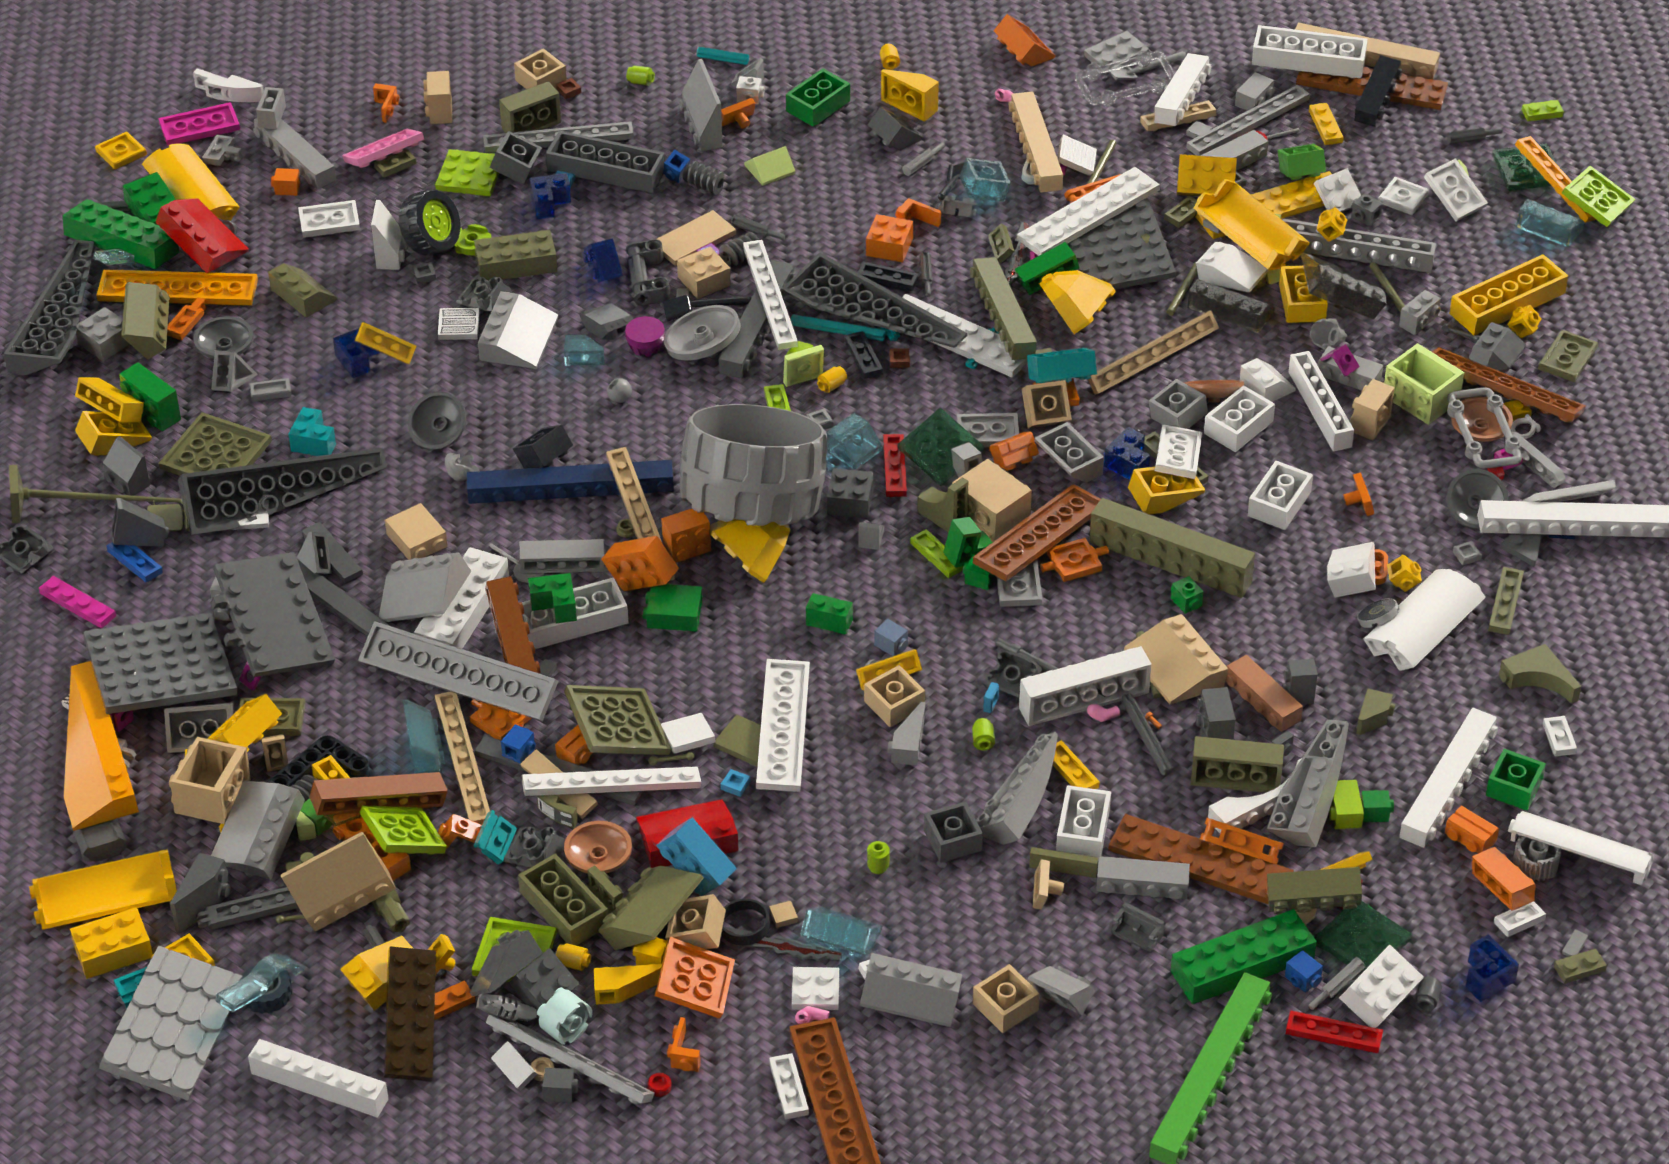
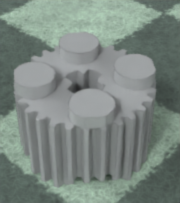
[1513,836,1561,881]

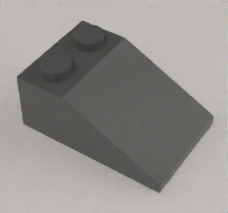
[170,853,231,933]
[470,930,543,996]

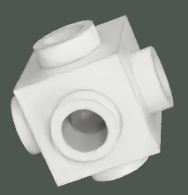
[736,76,765,104]

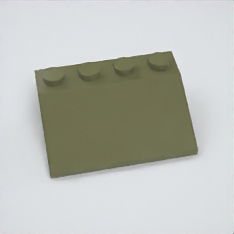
[598,866,704,950]

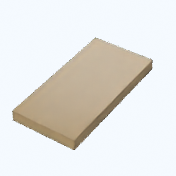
[657,210,736,266]

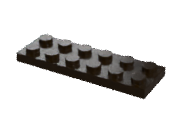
[384,946,436,1082]

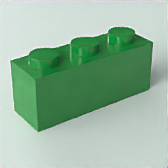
[1015,242,1080,295]

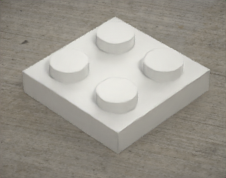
[1314,168,1361,212]
[792,967,839,1010]

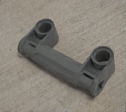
[626,239,670,306]

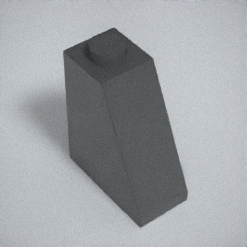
[111,498,169,547]

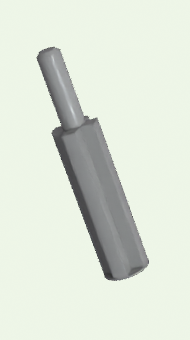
[902,143,945,176]
[1308,957,1365,1010]

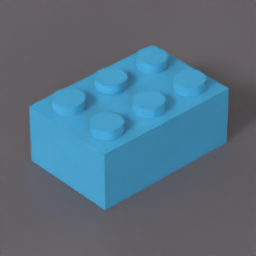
[656,817,737,896]

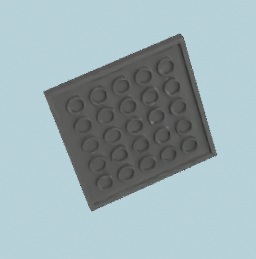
[1036,198,1176,289]
[84,613,237,714]

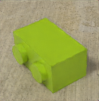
[1329,780,1364,829]

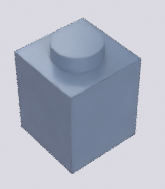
[874,619,908,656]

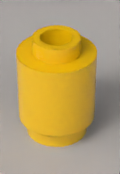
[880,44,900,70]
[817,366,847,393]
[555,943,591,971]

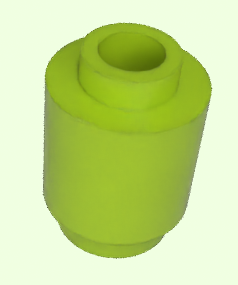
[626,65,655,86]
[972,718,995,750]
[867,841,890,874]

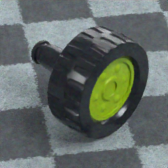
[398,189,461,256]

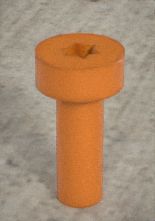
[1145,712,1162,729]

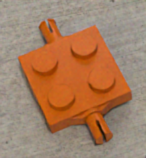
[1040,538,1109,582]
[470,699,532,741]

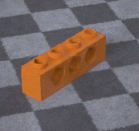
[332,812,411,881]

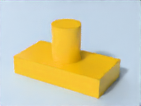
[428,934,455,975]

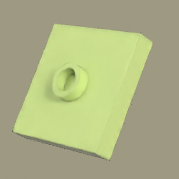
[783,345,824,387]

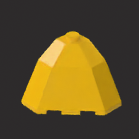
[1039,270,1116,335]
[710,519,790,583]

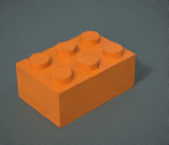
[601,536,679,591]

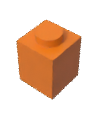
[271,168,301,196]

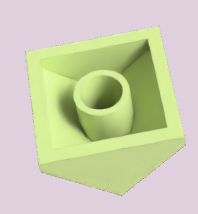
[744,146,795,186]

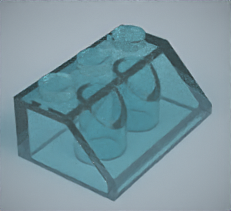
[1516,199,1585,247]
[403,700,445,774]
[800,906,883,958]

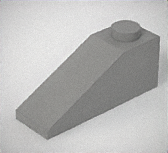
[888,702,925,765]

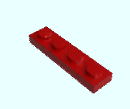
[883,434,907,497]
[1285,1010,1383,1054]

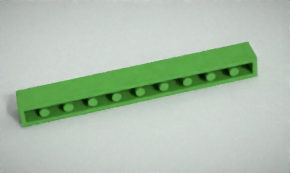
[1149,972,1272,1164]

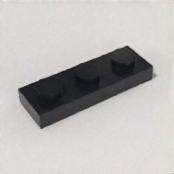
[858,261,918,291]
[845,331,883,379]

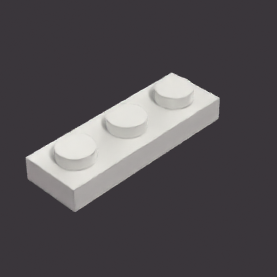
[769,1053,809,1120]

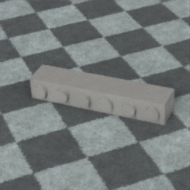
[253,118,336,190]

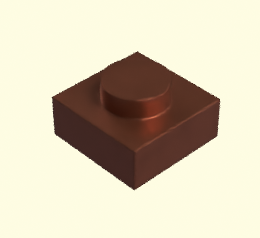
[556,78,582,99]
[889,348,910,368]

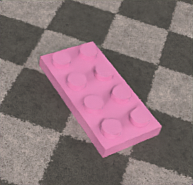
[342,128,424,168]

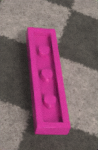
[39,576,116,629]

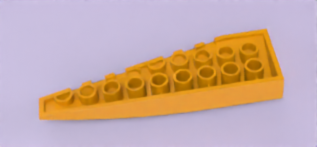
[64,661,139,831]

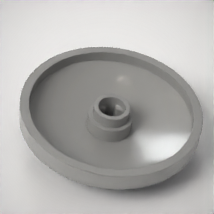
[664,305,741,360]

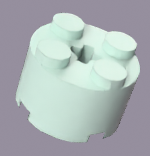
[537,987,592,1044]

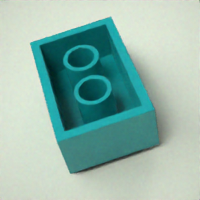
[1027,348,1097,384]

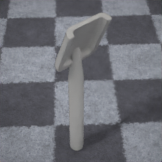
[1107,51,1186,80]

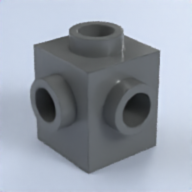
[1351,194,1383,227]

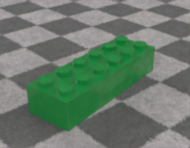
[62,199,179,269]
[1170,909,1317,1005]

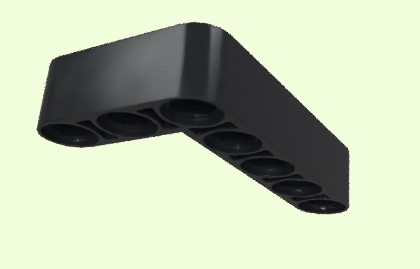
[266,735,370,787]

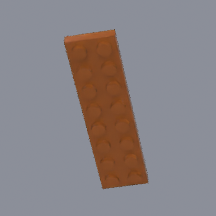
[1296,67,1448,110]
[1432,347,1586,422]
[973,484,1101,581]
[1108,814,1294,904]
[789,1017,881,1164]

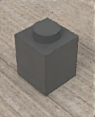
[542,1068,579,1103]

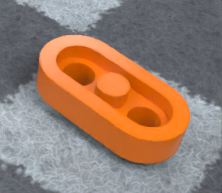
[1375,549,1388,585]

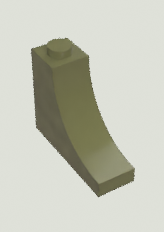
[917,477,969,532]
[1499,644,1581,704]

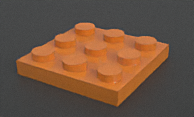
[655,937,735,1019]

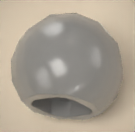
[607,378,632,403]

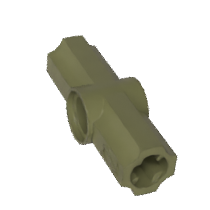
[372,890,410,933]

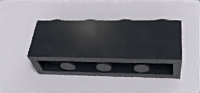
[1354,55,1403,127]

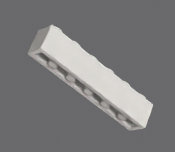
[1154,53,1211,126]
[1289,351,1354,451]
[248,1039,388,1118]

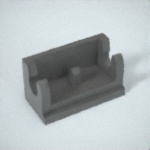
[1111,902,1165,953]

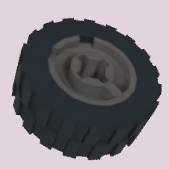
[239,962,293,1014]

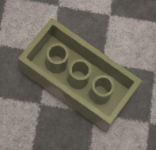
[474,230,558,280]
[1191,736,1284,793]
[518,853,608,946]
[1267,867,1362,914]

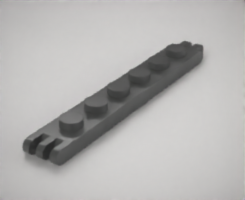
[196,887,299,930]

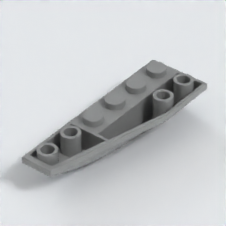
[1267,720,1349,847]
[976,732,1058,845]

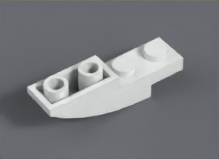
[193,68,264,102]

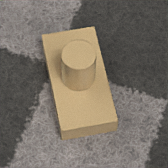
[1033,859,1064,910]

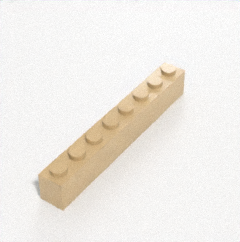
[1295,23,1440,80]
[1008,92,1063,193]

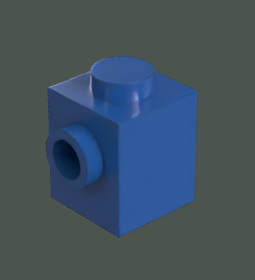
[663,149,690,183]
[501,724,536,764]
[1285,950,1323,993]

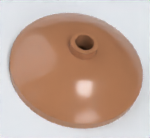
[1184,380,1244,403]
[1451,397,1513,442]
[564,821,632,873]

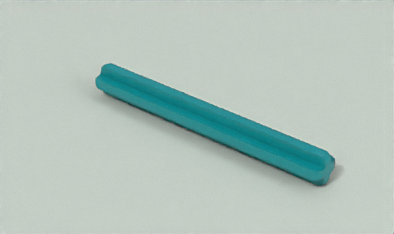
[790,314,886,341]

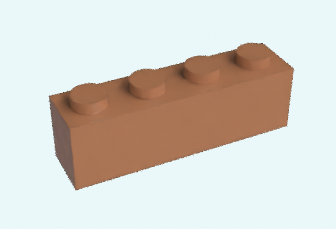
[1225,655,1303,732]

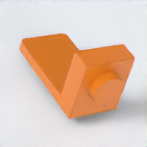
[373,83,400,123]
[895,198,941,227]
[438,814,482,849]
[667,1017,701,1072]

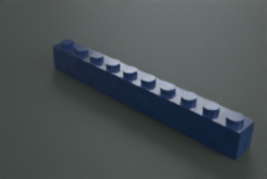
[467,460,674,504]

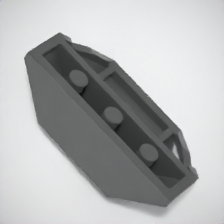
[1469,322,1526,372]

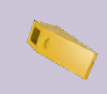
[594,964,662,1005]

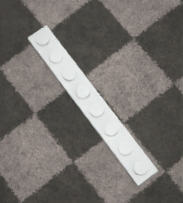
[743,240,798,350]
[522,767,701,796]

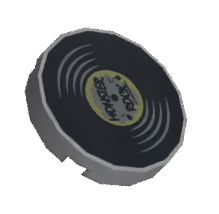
[1357,598,1399,628]

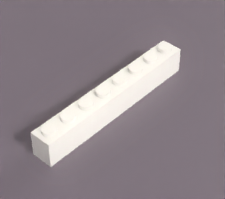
[1399,708,1498,848]

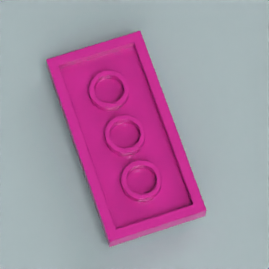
[158,102,240,146]

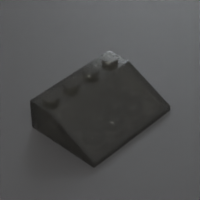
[1301,252,1387,319]

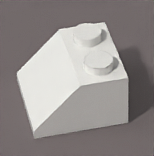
[1240,358,1296,402]

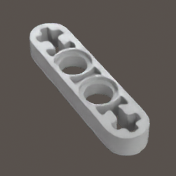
[1504,432,1565,488]

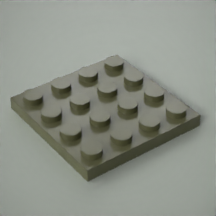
[159,412,272,476]
[564,685,672,755]

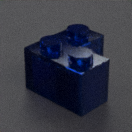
[529,173,571,220]
[582,238,623,283]
[333,328,379,378]
[1104,427,1150,480]
[1465,934,1519,1002]

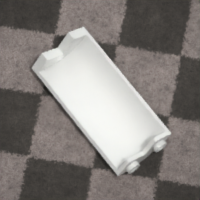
[1364,569,1486,671]
[1508,811,1654,885]

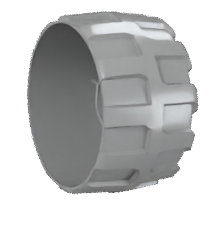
[680,404,827,526]

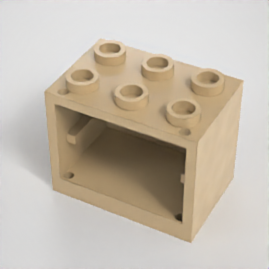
[952,459,1032,542]
[169,737,251,824]

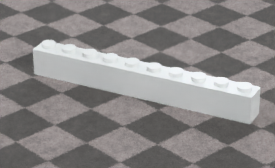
[1477,500,1669,538]

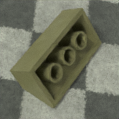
[122,282,170,360]

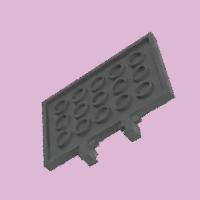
[210,552,335,677]

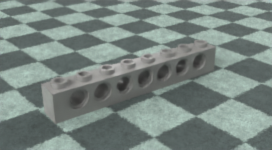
[1283,219,1436,273]

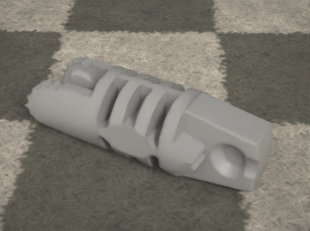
[476,994,537,1022]

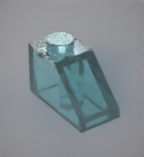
[564,335,605,365]

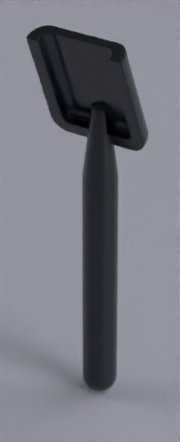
[938,158,970,200]
[663,295,752,322]

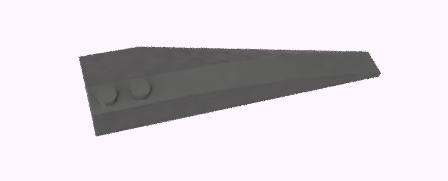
[4,240,94,375]
[781,253,968,348]
[178,448,387,535]

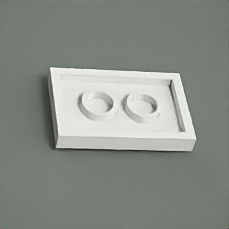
[1424,158,1488,221]
[298,200,360,238]

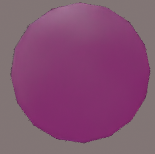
[625,316,665,357]

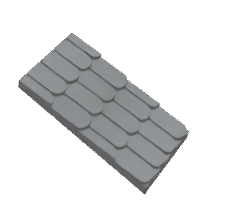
[99,945,242,1101]

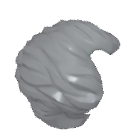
[1310,318,1347,350]
[445,453,479,481]

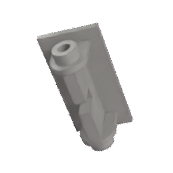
[938,195,979,218]

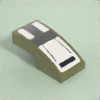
[537,795,578,828]

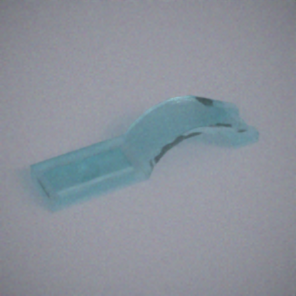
[93,249,148,271]
[215,954,305,1012]

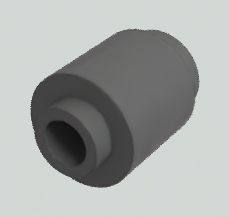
[1414,977,1442,1012]

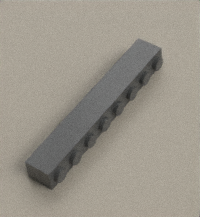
[719,260,796,379]

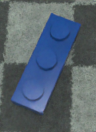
[107,542,163,582]

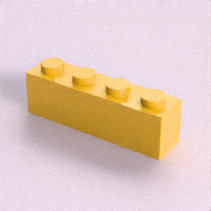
[75,377,144,422]

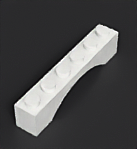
[1208,758,1302,833]

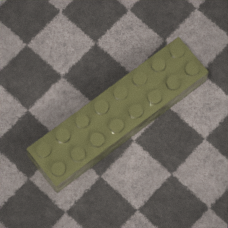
[1089,498,1255,598]

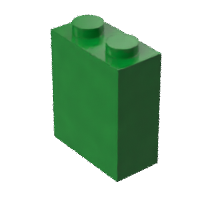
[643,584,703,632]

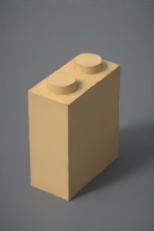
[385,503,448,560]

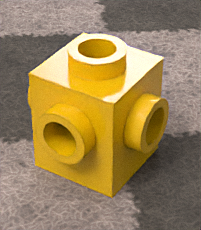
[1316,207,1347,242]
[1507,305,1541,338]
[1387,554,1422,592]

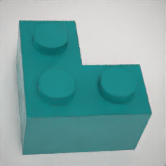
[288,407,336,456]

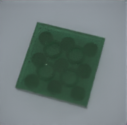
[1492,143,1558,191]
[897,407,984,486]
[1315,900,1412,974]

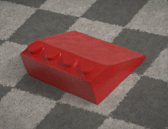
[156,198,249,274]
[636,799,739,868]

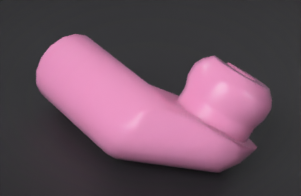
[995,89,1014,102]
[1087,704,1120,722]
[795,1006,830,1024]

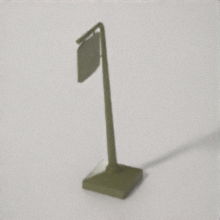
[9,465,190,532]

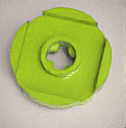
[454,224,492,257]

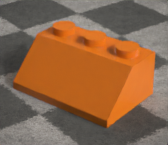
[993,14,1056,66]

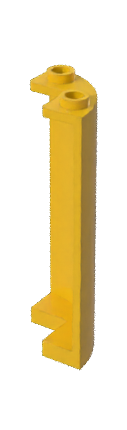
[142,144,240,221]
[1193,179,1310,270]
[29,849,177,930]

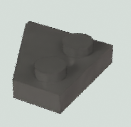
[1501,534,1542,567]

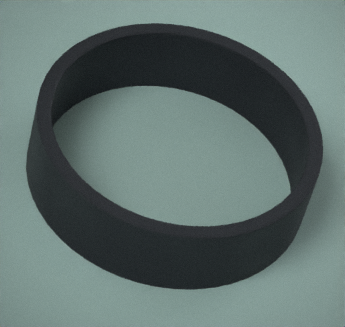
[721,899,770,946]

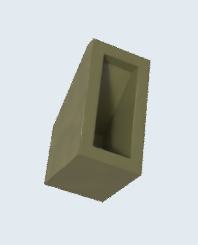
[1356,688,1396,735]

